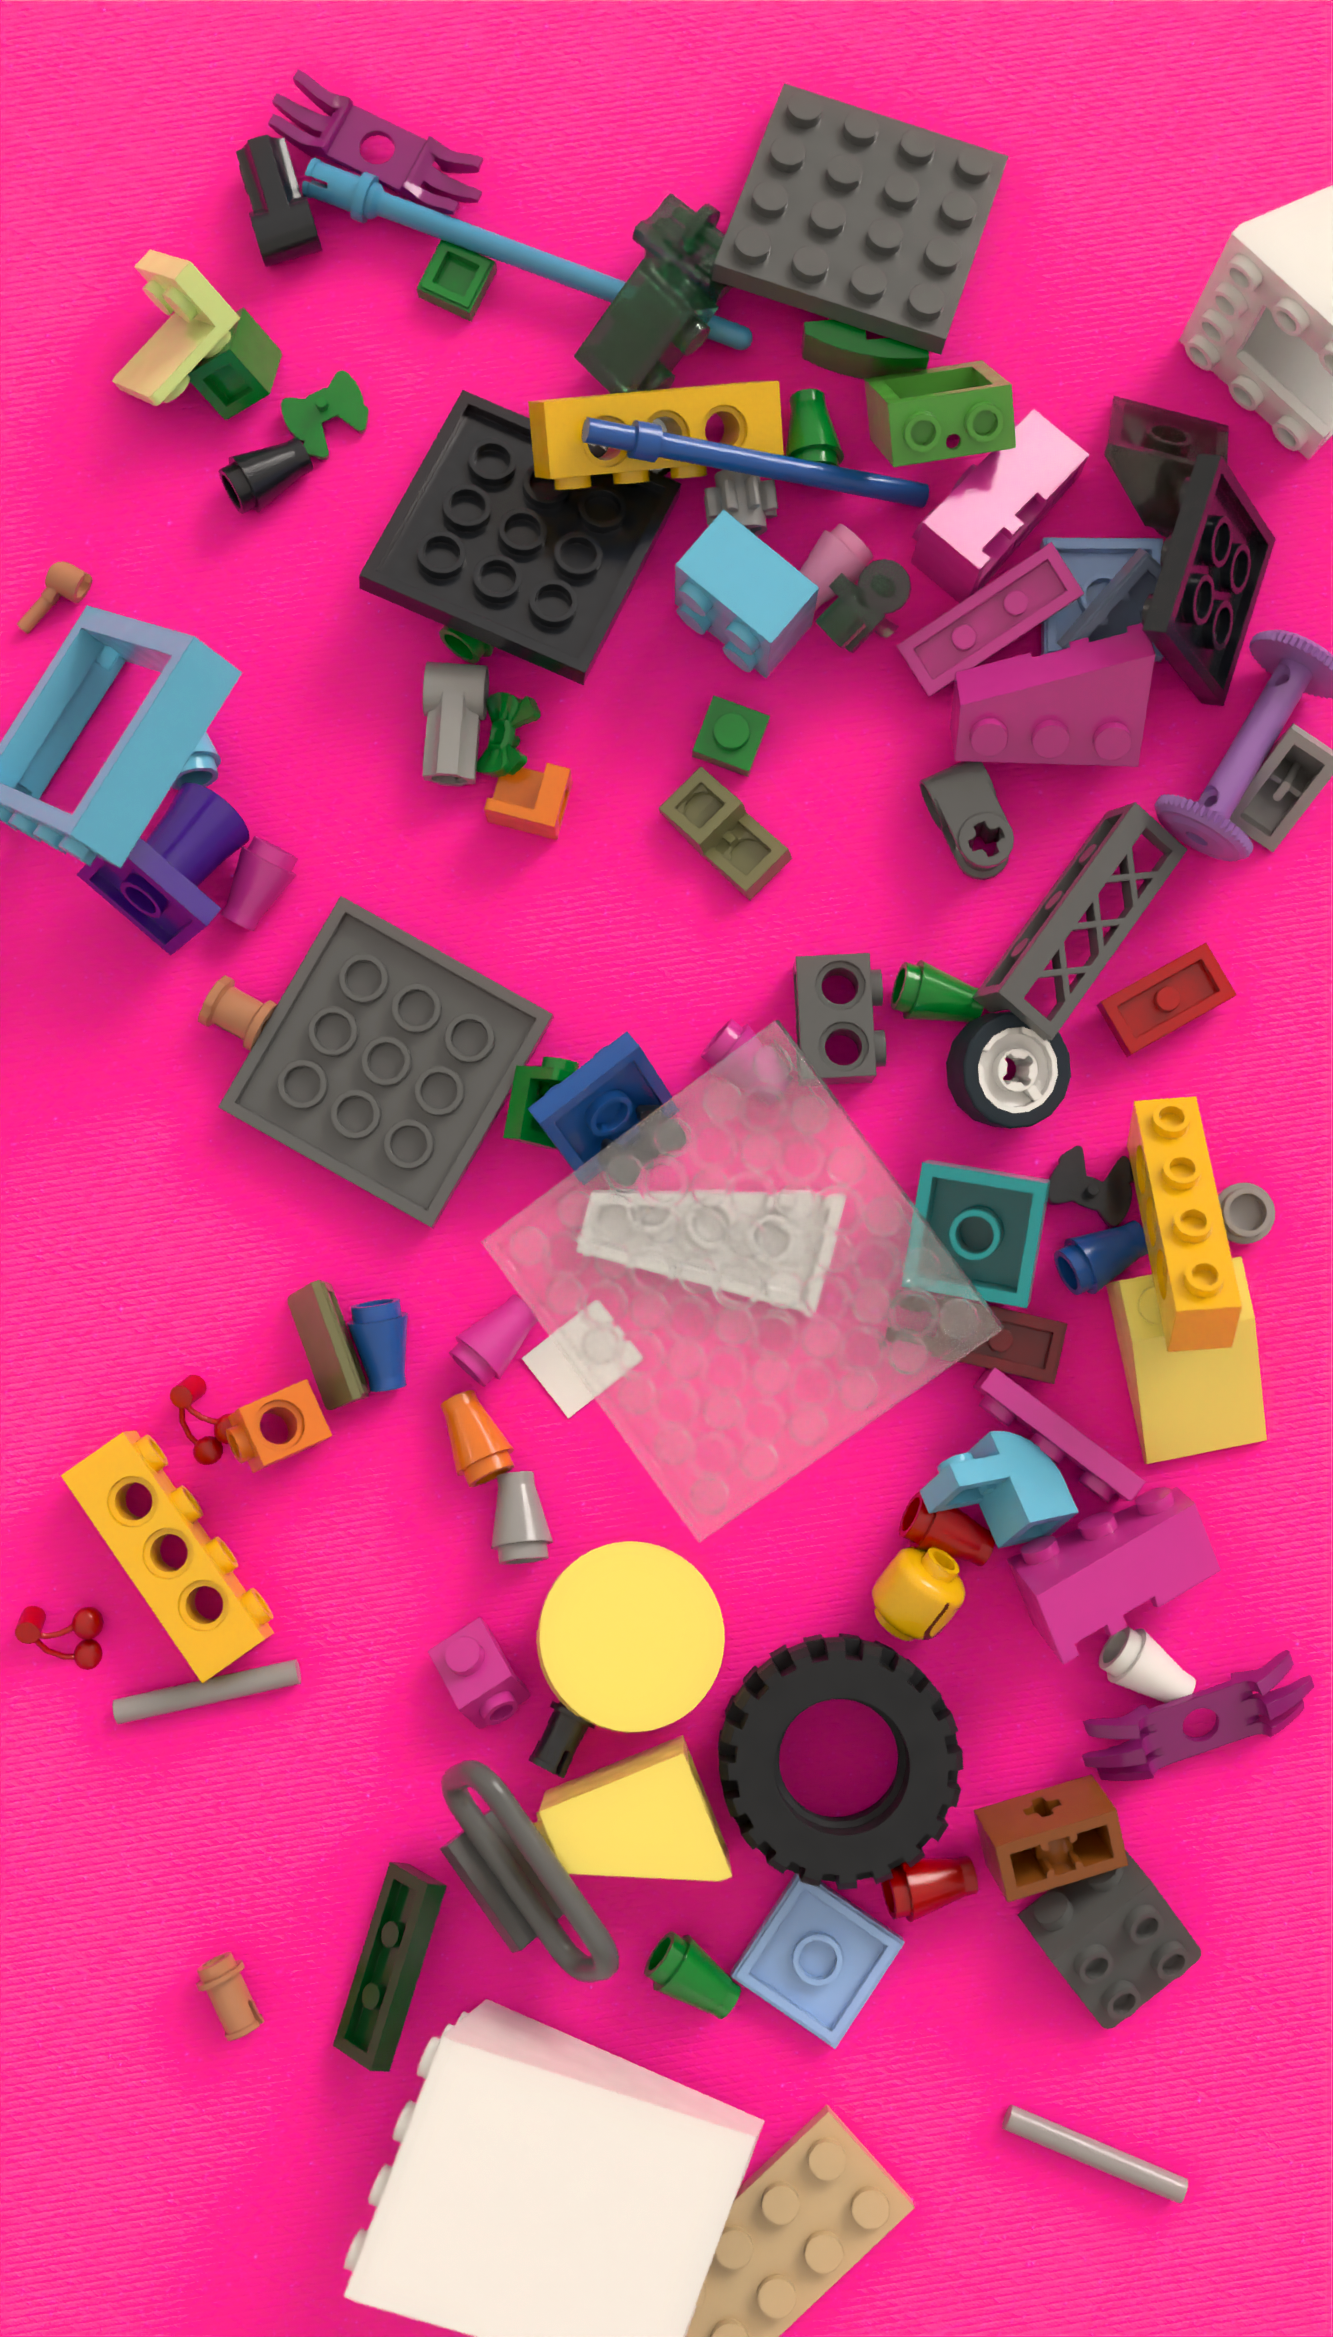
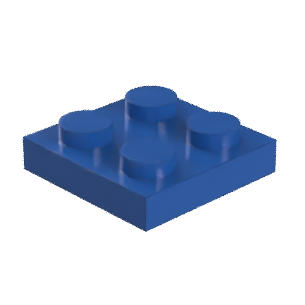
[528,1031,680,1185]

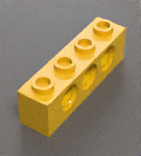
[528,381,784,490]
[1127,1096,1242,1352]
[61,1431,274,1683]

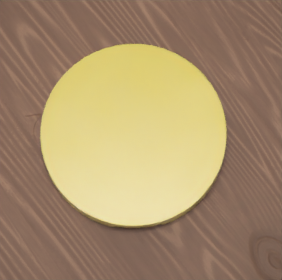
[536,1541,725,1733]

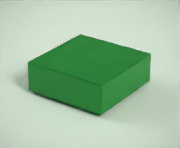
[416,240,497,322]

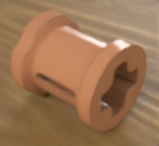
[198,975,278,1051]

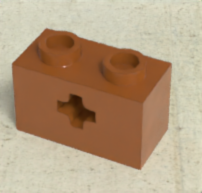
[973,1774,1128,1902]

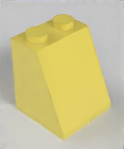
[533,1735,732,1881]

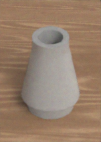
[491,1471,553,1565]

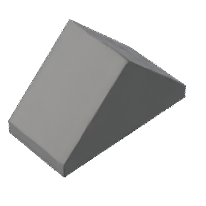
[1230,723,1333,852]

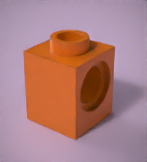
[226,1379,332,1473]

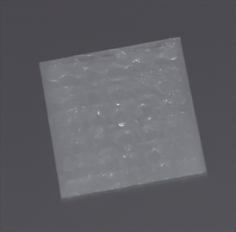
[481,1020,1004,1543]

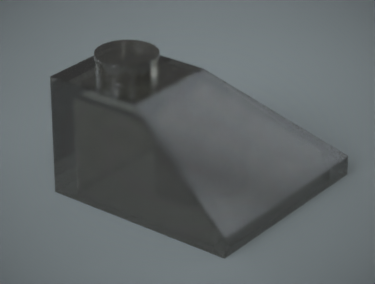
[1104,396,1229,538]

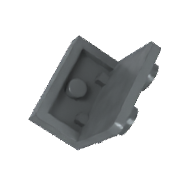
[1018,1850,1201,2029]

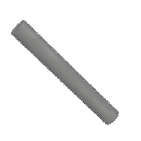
[112,1659,301,1724]
[1002,2104,1188,2204]

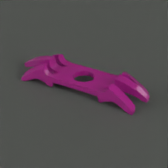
[268,69,483,215]
[1082,1649,1314,1781]

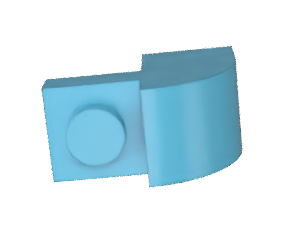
[920,1431,1079,1549]

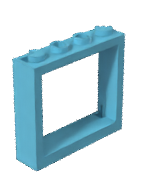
[0,605,242,868]

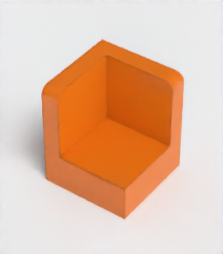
[484,763,573,840]

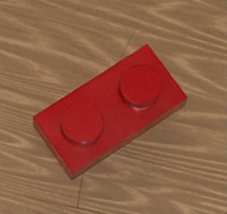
[1097,943,1237,1057]

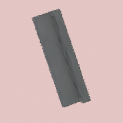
[973,802,1188,1041]

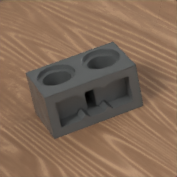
[793,953,886,1086]

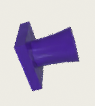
[76,783,250,956]

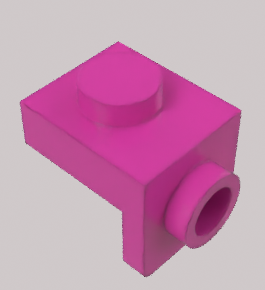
[428,1617,531,1729]

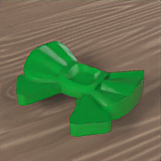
[281,370,369,460]
[477,692,541,777]

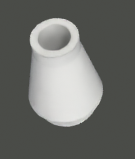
[1099,1626,1196,1703]

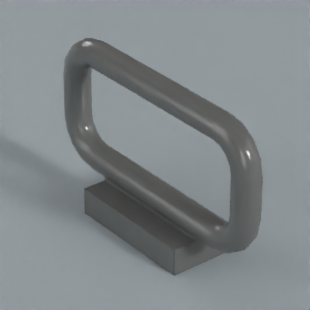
[440,1760,619,1983]

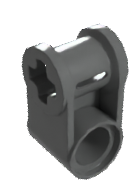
[919,761,1014,880]

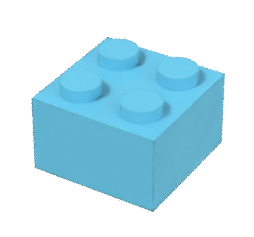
[675,509,819,678]

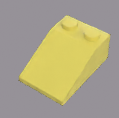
[1106,1256,1267,1464]

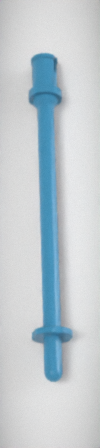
[302,158,753,350]

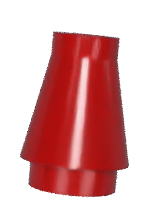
[899,1491,995,1567]
[881,1856,978,1922]

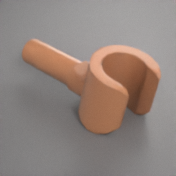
[17,561,92,634]

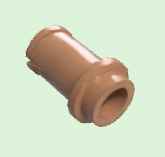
[196,1952,264,2041]

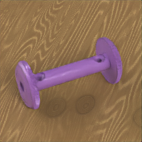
[1154,629,1333,861]

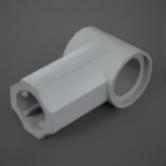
[422,662,489,787]

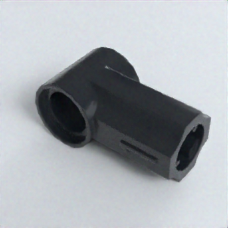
[236,134,323,267]

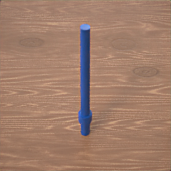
[582,417,929,508]

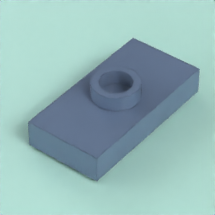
[1057,548,1161,649]

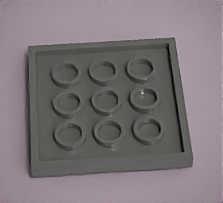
[711,83,1009,355]
[218,896,554,1229]

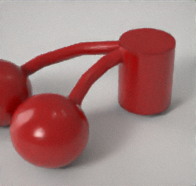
[170,1374,232,1465]
[15,1606,104,1670]

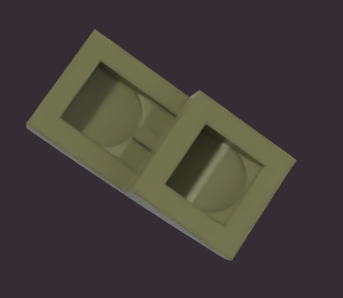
[658,766,792,900]

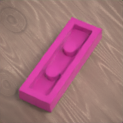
[897,542,1084,698]
[973,1367,1146,1503]

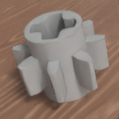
[704,470,778,536]

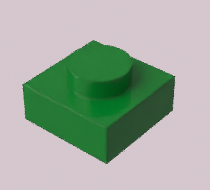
[692,695,770,777]

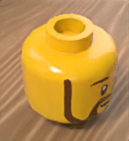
[872,1547,966,1641]

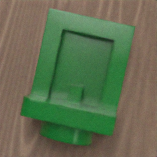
[503,1057,579,1150]

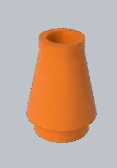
[440,1390,515,1487]

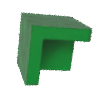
[188,307,282,421]

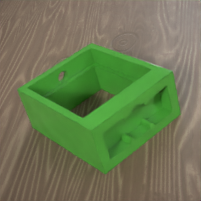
[864,360,1016,467]

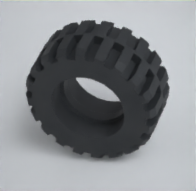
[718,1633,963,1889]

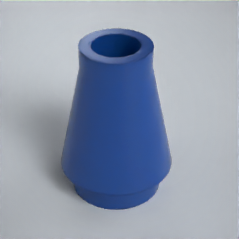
[1054,1220,1148,1295]
[347,1298,408,1392]

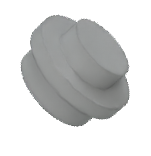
[1218,1183,1275,1244]

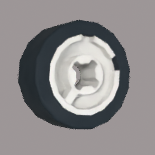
[946,1012,1071,1129]

